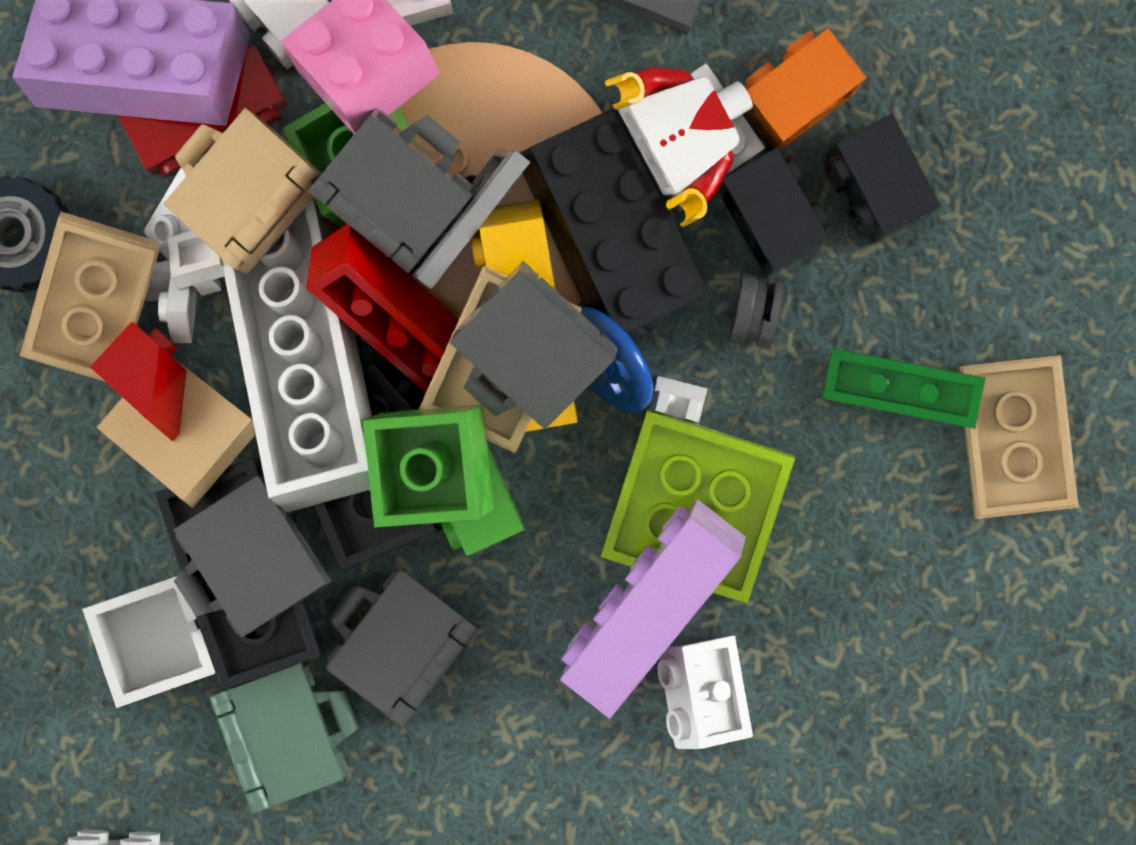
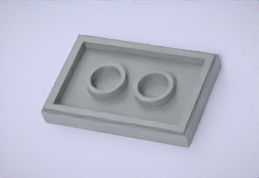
[408,149,530,289]

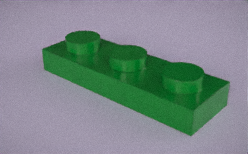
[823,348,986,429]

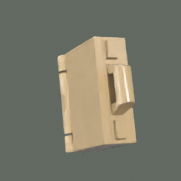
[163,108,322,274]

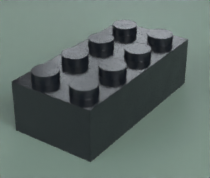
[519,108,708,334]
[154,458,326,690]

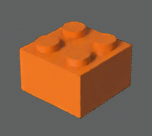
[744,28,867,152]

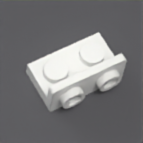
[657,635,753,749]

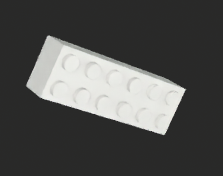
[221,198,372,512]

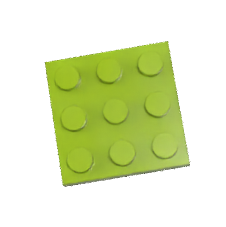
[601,409,795,604]

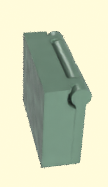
[209,662,359,814]

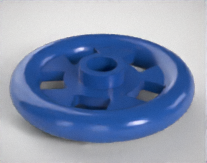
[578,306,653,413]

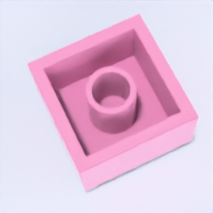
[280,0,440,134]

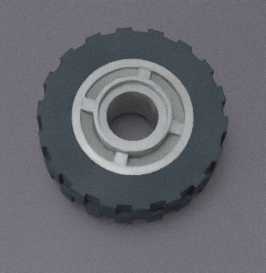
[0,176,71,293]

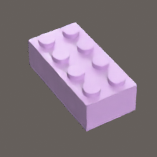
[12,0,251,126]
[560,499,746,719]

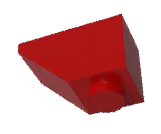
[90,322,187,441]

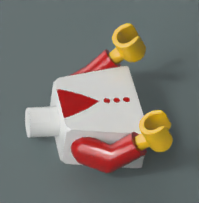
[605,67,753,227]

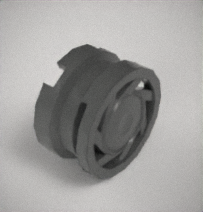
[729,272,784,349]

